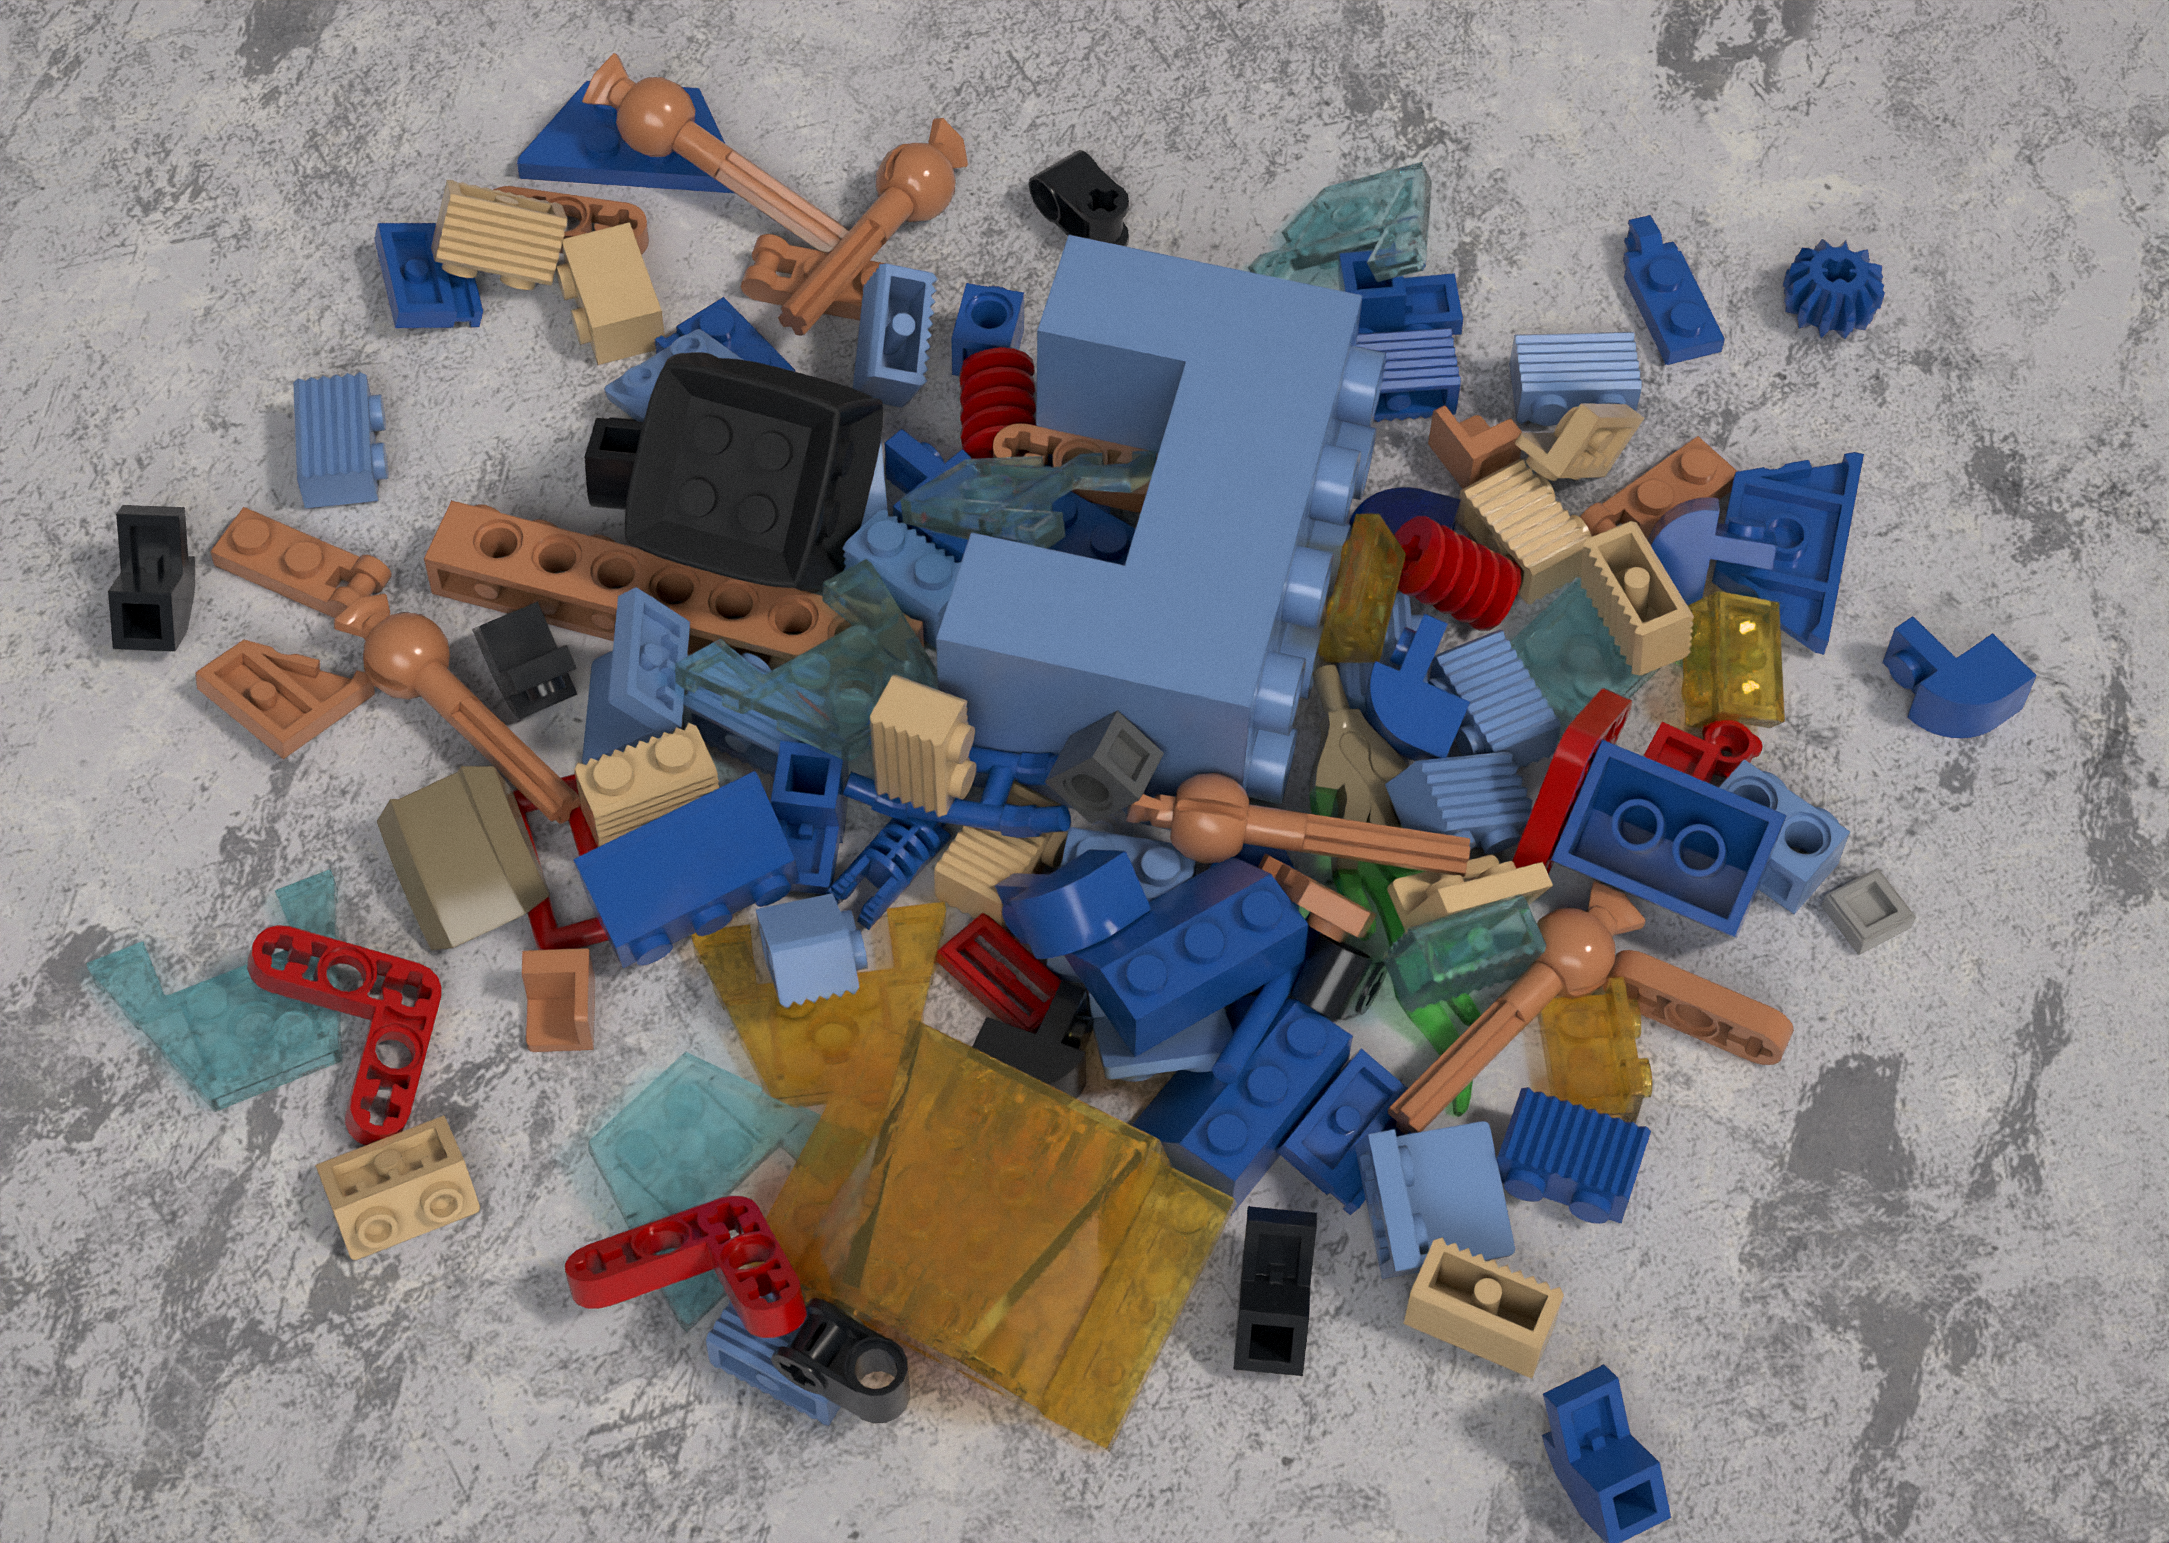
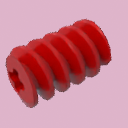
[959,347,1036,482]
[1386,516,1521,632]

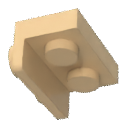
[1515,403,1644,481]
[1387,855,1553,944]
[315,1116,480,1260]

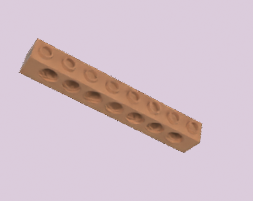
[424,500,924,709]

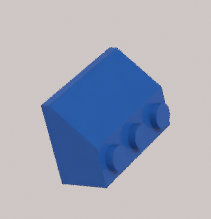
[1551,740,1787,939]
[573,771,800,968]
[1064,857,1308,1057]
[1122,996,1353,1217]

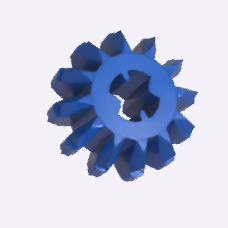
[1783,239,1885,339]

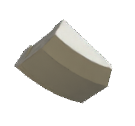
[377,766,550,951]

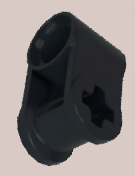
[1028,150,1129,247]
[1291,933,1389,1020]
[771,1298,910,1424]

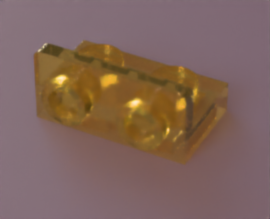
[1318,514,1406,663]
[1681,591,1785,729]
[1537,977,1652,1123]

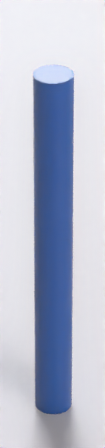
[1212,912,1321,1084]

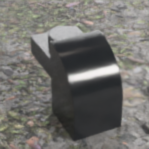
[584,417,643,510]
[108,505,195,652]
[472,601,578,719]
[960,981,1094,1119]
[1233,1206,1317,1376]

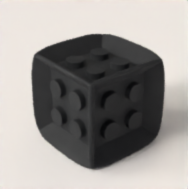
[625,352,883,592]

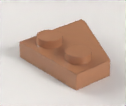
[196,639,375,759]
[1257,854,1377,943]

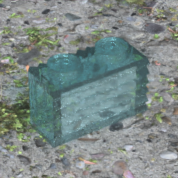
[1383,894,1547,1013]

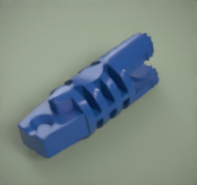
[824,798,958,930]

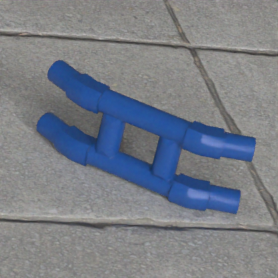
[842,719,1071,838]

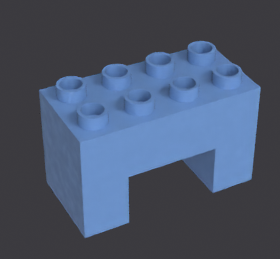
[936,235,1387,830]

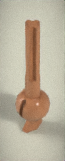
[582,53,850,253]
[778,118,968,336]
[334,594,580,824]
[1126,773,1470,877]
[1387,881,1646,1135]

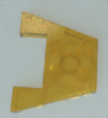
[692,902,946,1110]

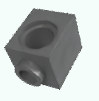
[1045,710,1164,824]

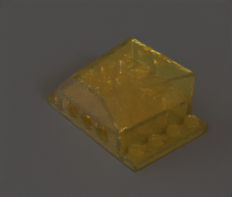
[747,1017,1237,1452]

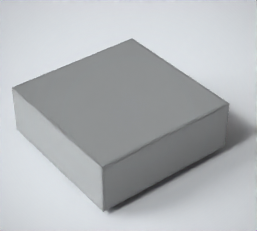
[1821,868,1916,955]

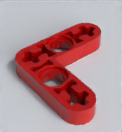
[1512,688,1632,875]
[247,925,442,1145]
[565,1196,807,1338]

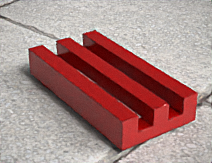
[937,913,1061,1034]

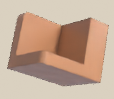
[1428,406,1522,489]
[522,948,595,1052]

